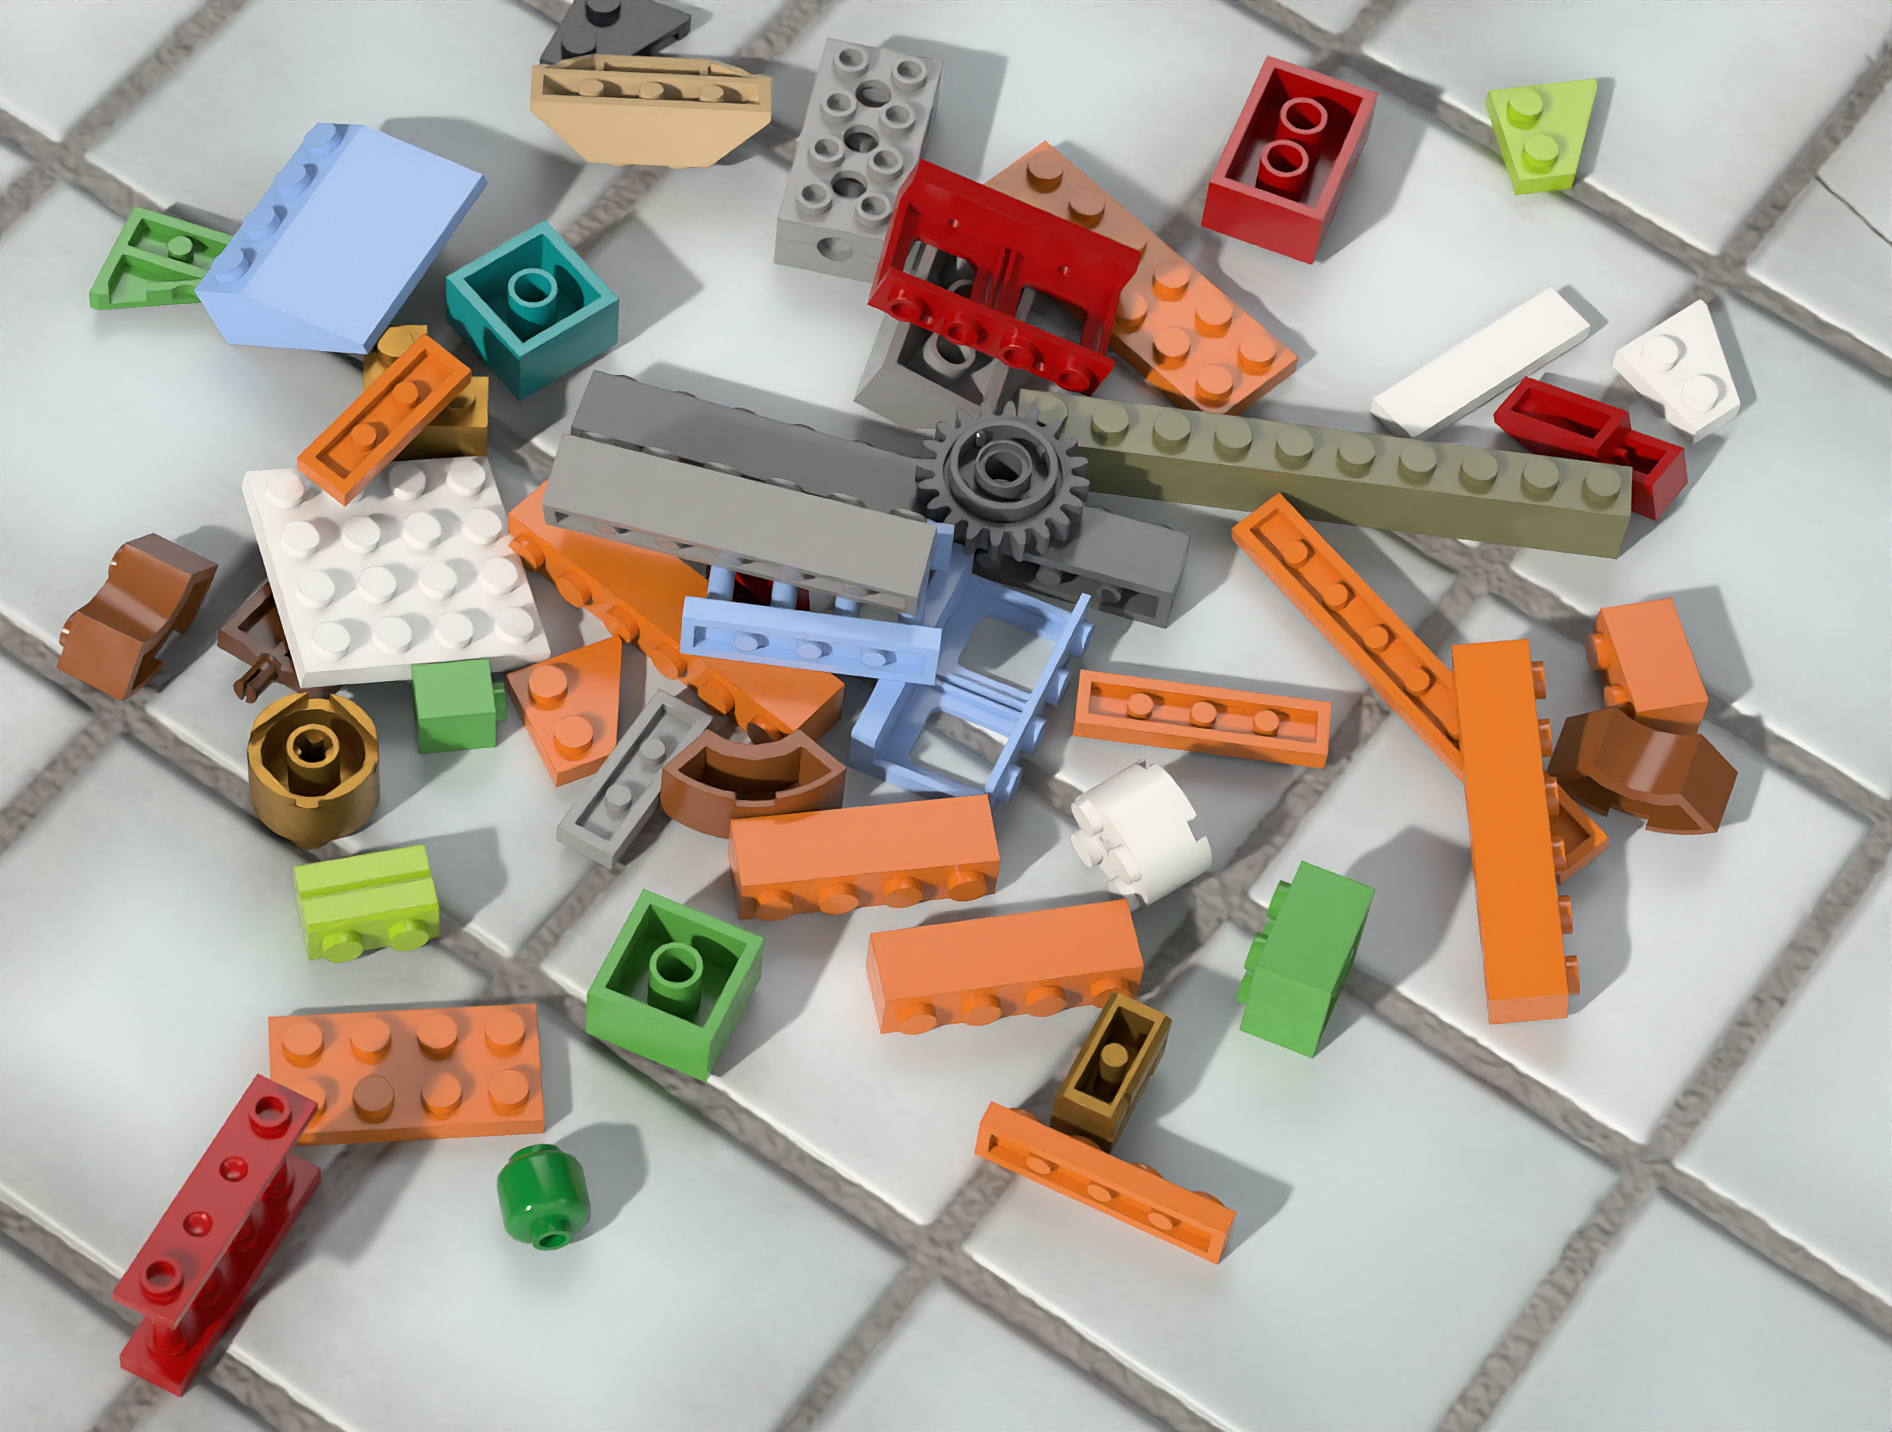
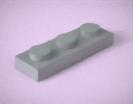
[556,689,714,870]

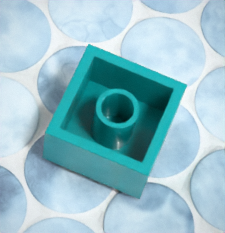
[446,220,620,401]

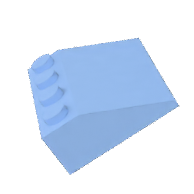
[194,123,488,354]

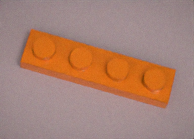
[1072,669,1332,769]
[974,1101,1237,1265]

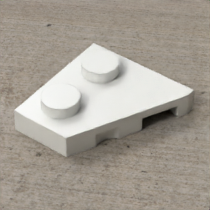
[1612,299,1741,445]

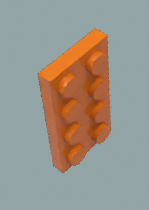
[268,1003,545,1147]

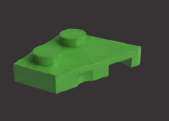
[89,206,234,310]

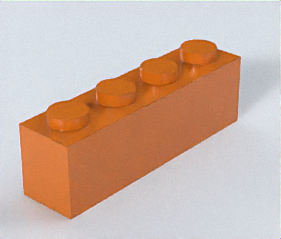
[727,794,1001,921]
[866,899,1144,1035]

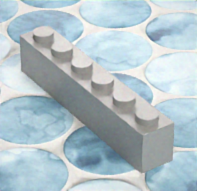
[542,432,937,617]

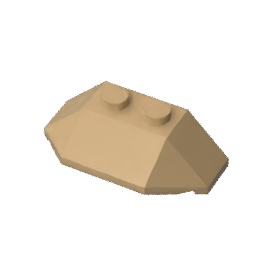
[530,54,772,169]

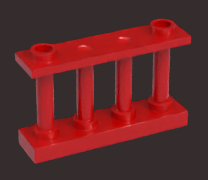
[112,1073,321,1398]

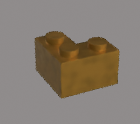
[362,324,489,462]

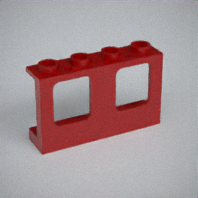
[867,158,1142,397]

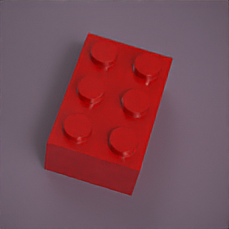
[1201,55,1378,265]

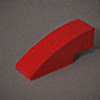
[1493,376,1688,522]

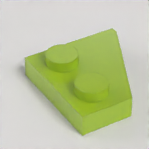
[1485,78,1598,195]

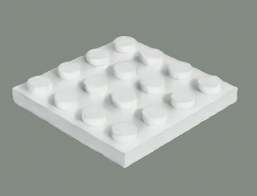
[241,456,551,688]

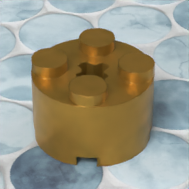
[247,692,380,850]

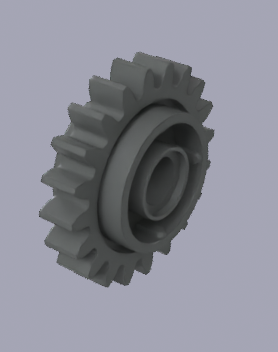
[915,401,1090,562]

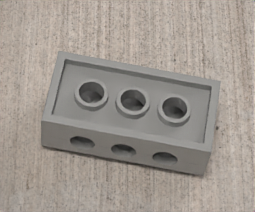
[774,37,943,284]

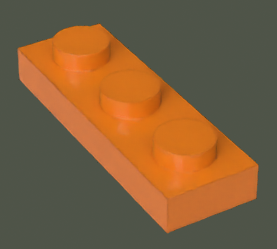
[297,333,472,507]

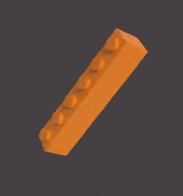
[508,478,845,745]
[1452,638,1580,1025]

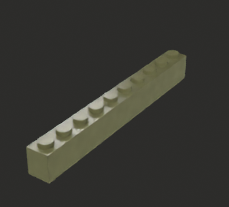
[1016,388,1632,559]

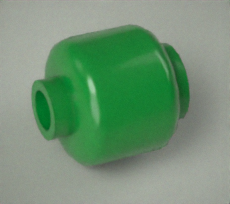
[496,1144,591,1251]

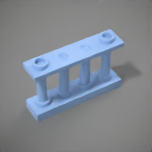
[680,519,955,686]

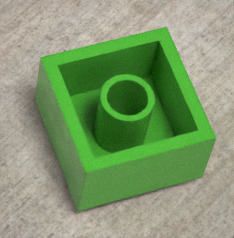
[1235,860,1376,1059]
[585,889,765,1083]

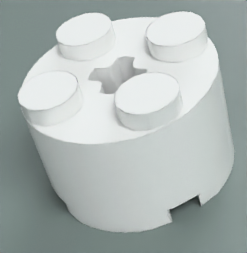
[1070,759,1212,913]

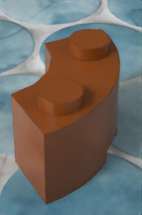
[56,533,219,701]
[1546,706,1738,835]
[660,729,847,839]

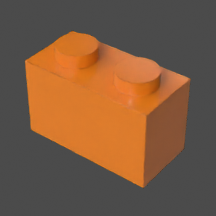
[1585,598,1709,735]

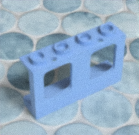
[847,542,1095,815]

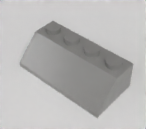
[853,241,1036,429]

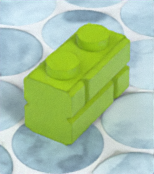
[293,844,440,963]

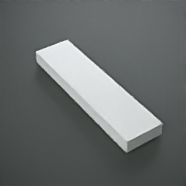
[1370,287,1591,440]

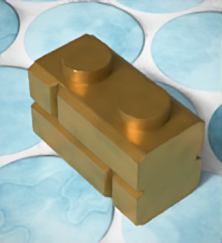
[1049,992,1172,1155]

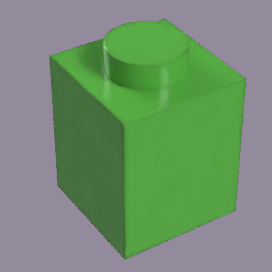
[412,659,507,754]

